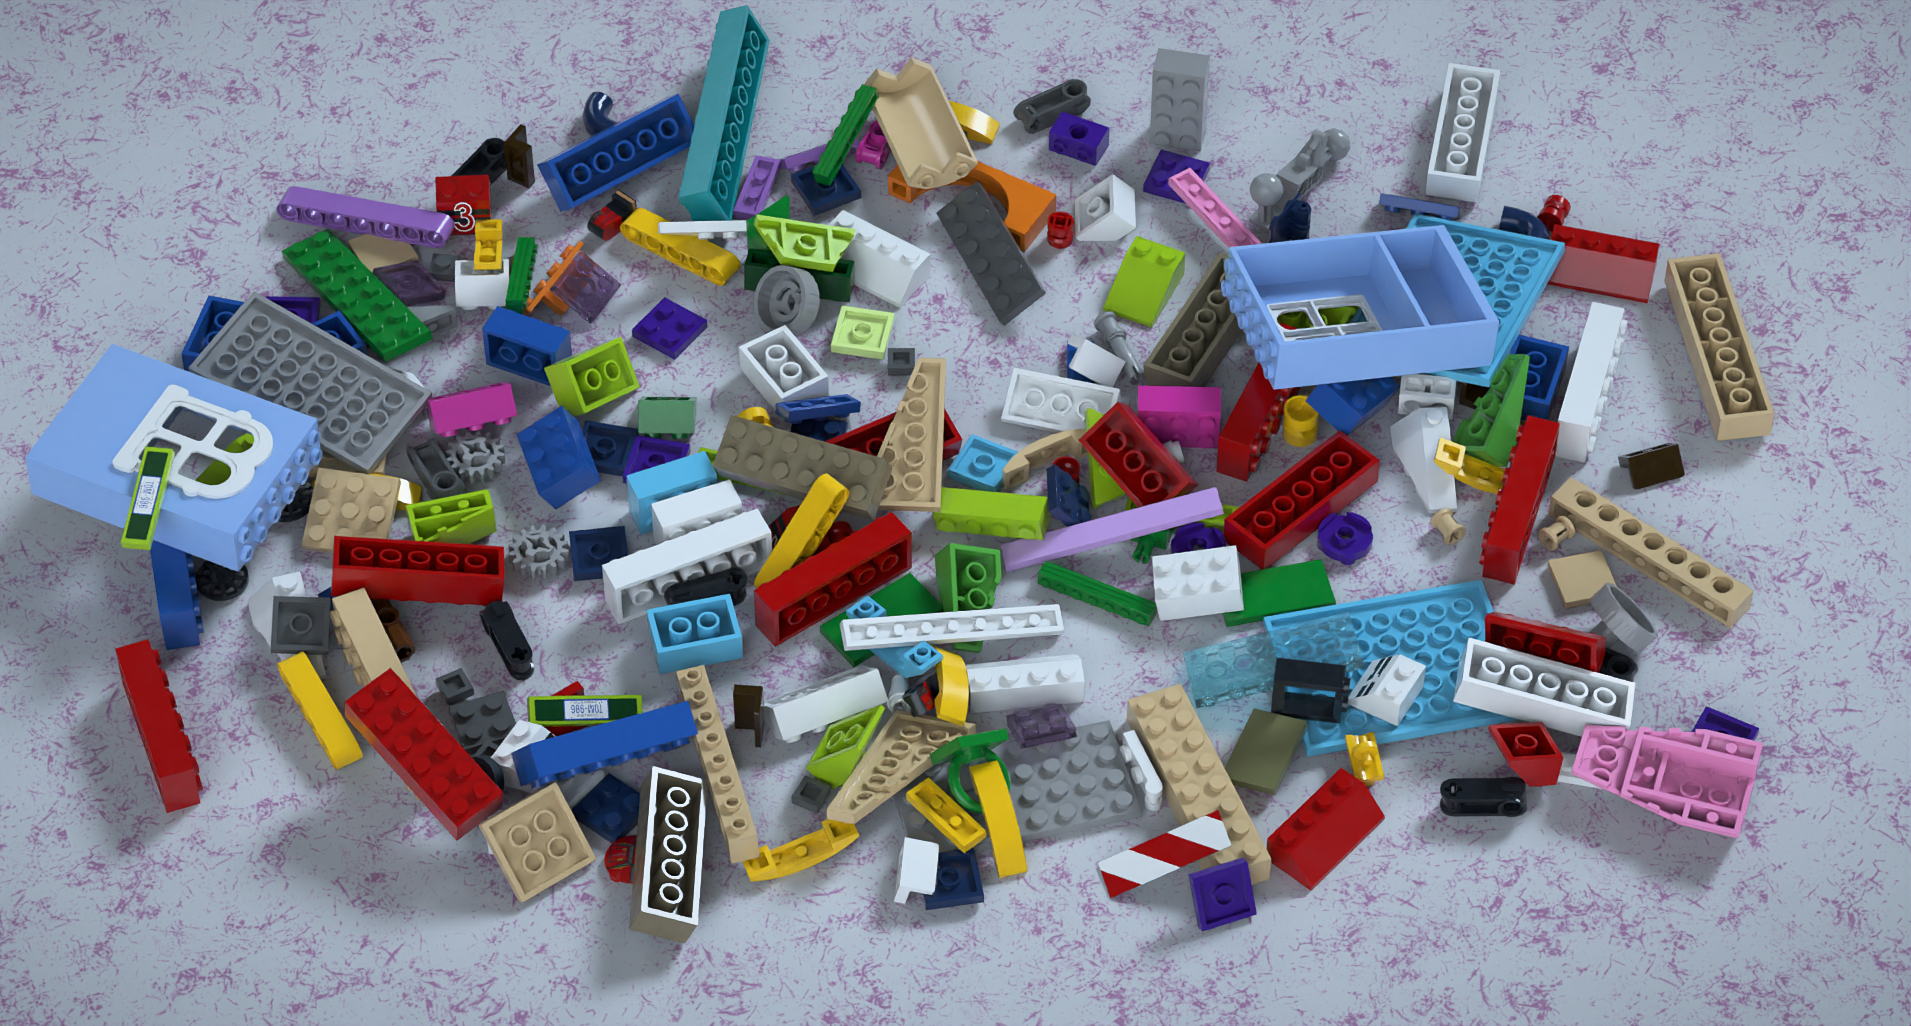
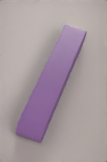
[276,186,455,248]

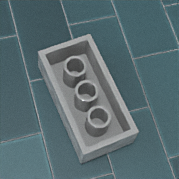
[1150,48,1210,151]

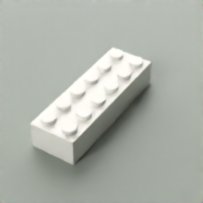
[1425,63,1500,203]
[1556,302,1628,463]
[602,509,772,624]
[1453,638,1635,737]

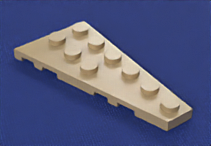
[877,358,946,512]
[826,710,976,824]

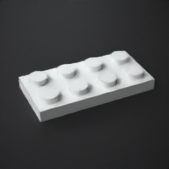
[1001,368,1121,433]

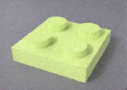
[831,306,895,360]

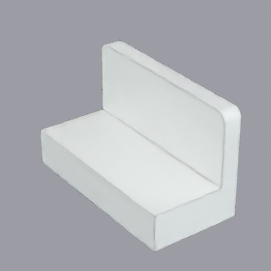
[1068,334,1126,387]
[894,837,939,904]

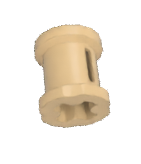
[1430,508,1466,545]
[1538,515,1576,551]

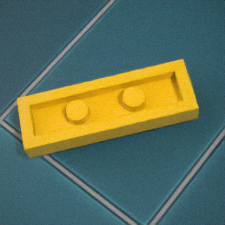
[906,777,986,853]

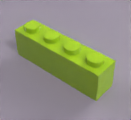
[932,487,1051,540]

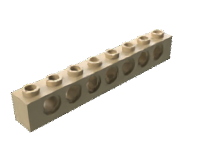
[1548,477,1753,628]
[676,665,760,864]

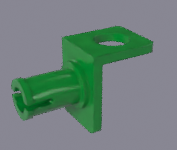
[1130,527,1175,564]

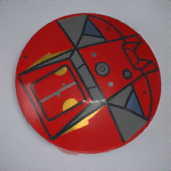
[604,835,637,884]

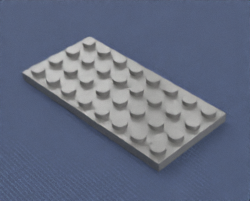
[188,291,433,474]
[893,720,1142,853]

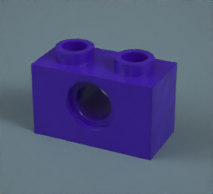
[1049,112,1110,166]

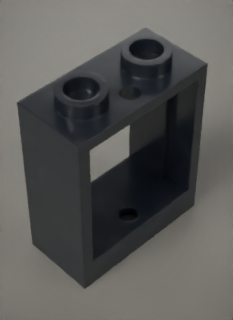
[1271,658,1350,723]

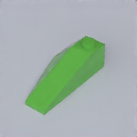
[1452,354,1530,467]
[935,543,1001,653]

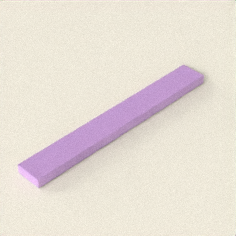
[1000,487,1224,572]

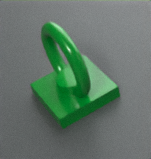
[930,728,1010,814]

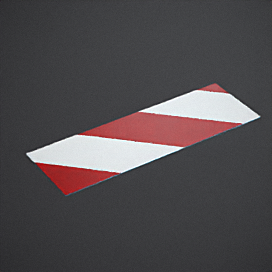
[1098,810,1231,899]

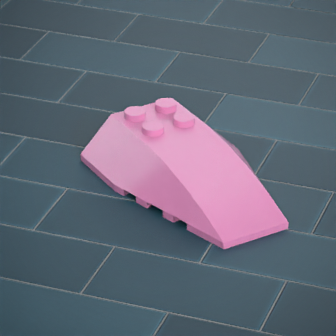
[1572,725,1763,839]

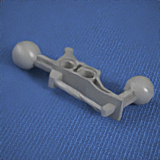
[1249,128,1350,234]

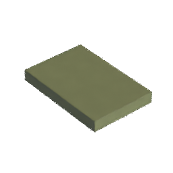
[1225,708,1308,795]

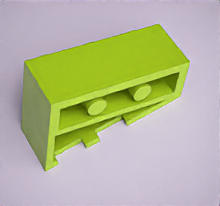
[406,489,497,544]

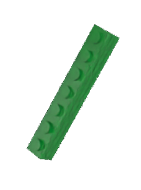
[812,84,879,186]
[505,237,538,315]
[1038,561,1157,626]

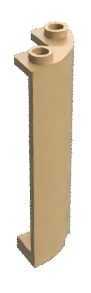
[864,57,978,189]

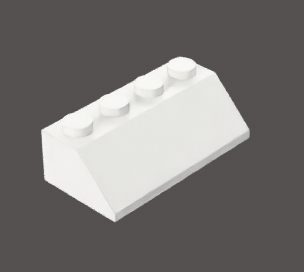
[829,210,930,308]
[965,654,1085,713]
[764,665,888,743]

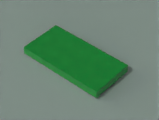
[1222,559,1336,627]
[820,573,944,668]

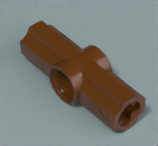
[370,599,415,663]

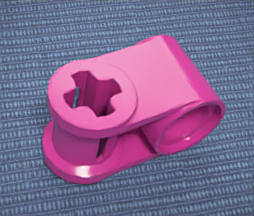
[855,120,891,170]

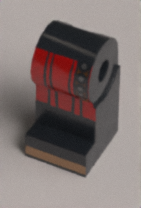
[587,190,637,241]
[902,671,940,718]

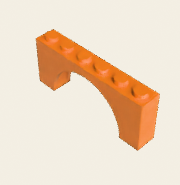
[888,160,1056,252]

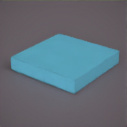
[947,434,1018,492]

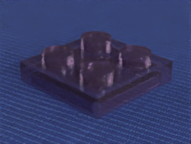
[549,250,622,324]
[372,260,446,307]
[1006,703,1077,749]

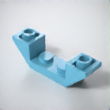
[846,595,943,678]

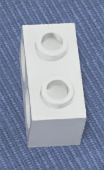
[1398,374,1456,419]

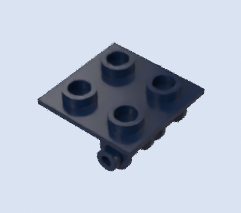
[1268,192,1312,243]

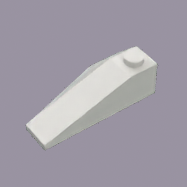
[1390,407,1457,513]
[248,572,326,679]

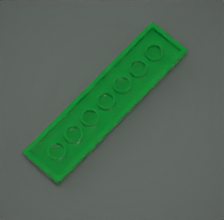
[282,229,432,362]

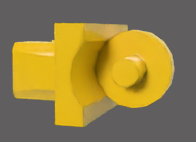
[1345,732,1384,786]

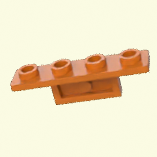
[523,241,592,317]

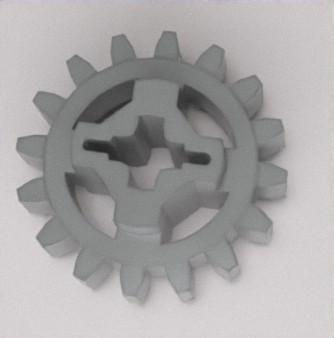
[445,430,506,484]
[508,525,569,580]

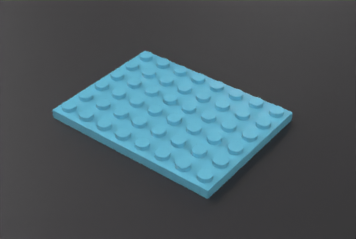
[1348,214,1565,388]
[1263,580,1519,757]

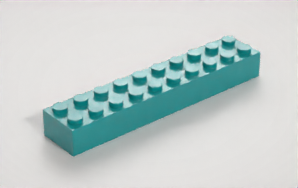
[678,5,770,221]

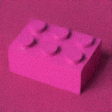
[426,382,518,437]
[1137,386,1221,449]

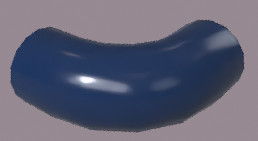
[582,92,618,136]
[1499,205,1549,240]

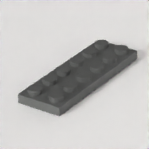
[936,181,1046,326]

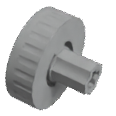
[753,265,821,337]
[1589,582,1658,652]

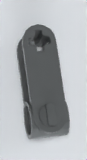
[1013,79,1091,134]
[406,438,466,500]

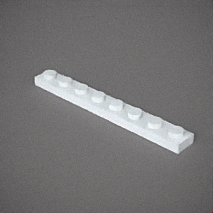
[840,604,1064,651]

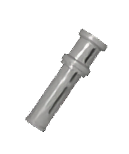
[1093,311,1145,385]

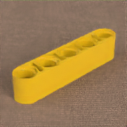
[620,207,741,286]
[754,473,850,589]
[277,651,363,770]

